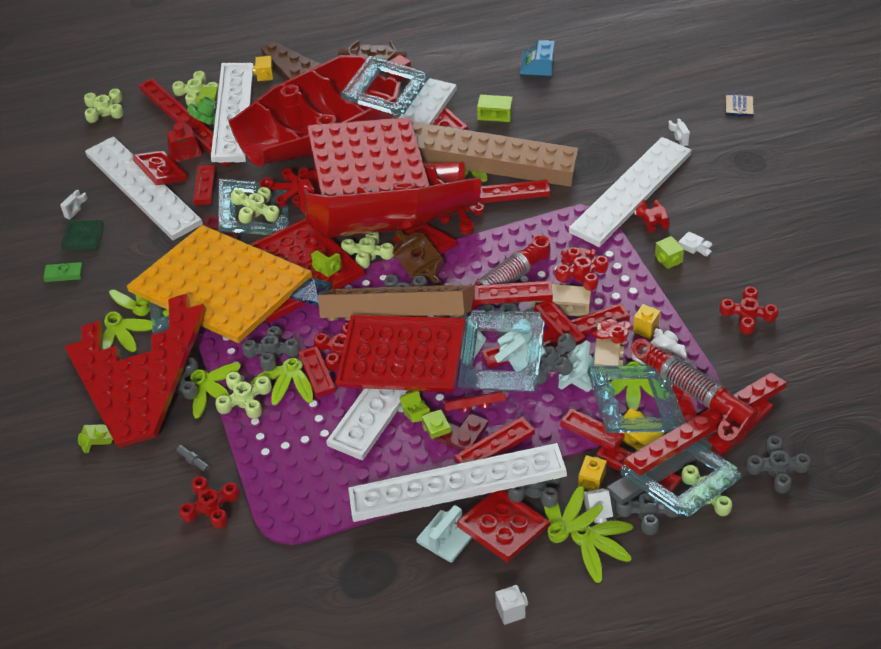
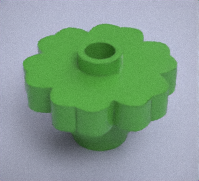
[187,96,216,125]

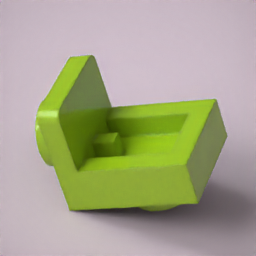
[311,250,342,277]
[399,391,430,423]
[422,409,451,439]
[78,425,113,453]

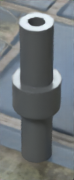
[176,445,210,473]

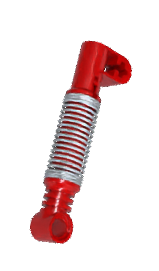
[447,234,550,315]
[631,339,758,444]

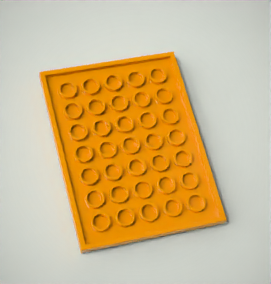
[127,225,312,343]

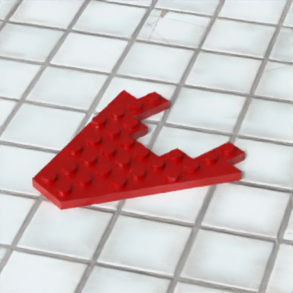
[65,294,207,448]

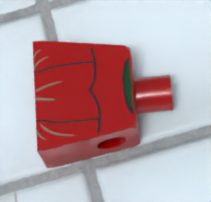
[167,123,202,163]

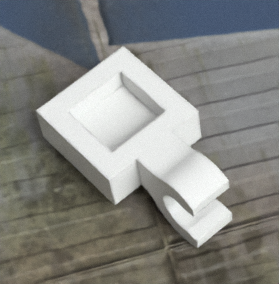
[668,119,690,146]
[60,190,88,219]
[678,232,712,256]

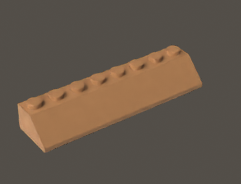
[318,285,475,321]

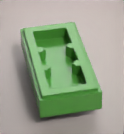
[44,262,83,282]

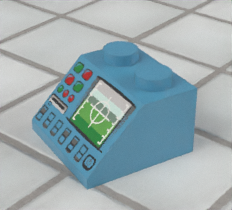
[520,40,555,76]

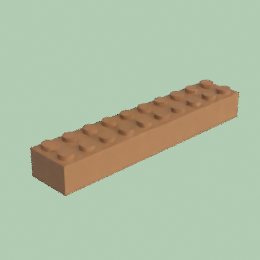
[411,121,578,187]

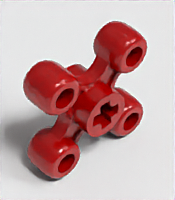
[555,247,609,291]
[719,286,779,335]
[314,322,349,371]
[179,476,240,529]

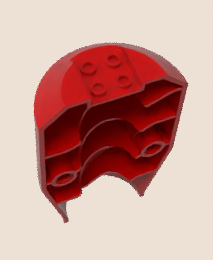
[228,55,400,167]
[297,162,481,238]

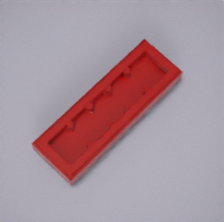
[443,391,506,412]
[560,408,625,452]

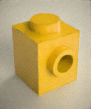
[253,56,273,81]
[633,304,661,339]
[578,455,607,491]

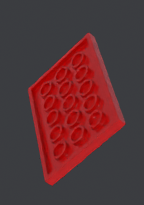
[335,315,466,392]

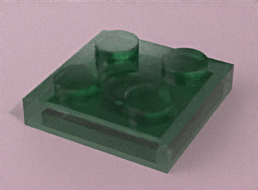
[61,220,104,250]

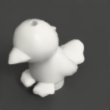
[630,328,687,365]

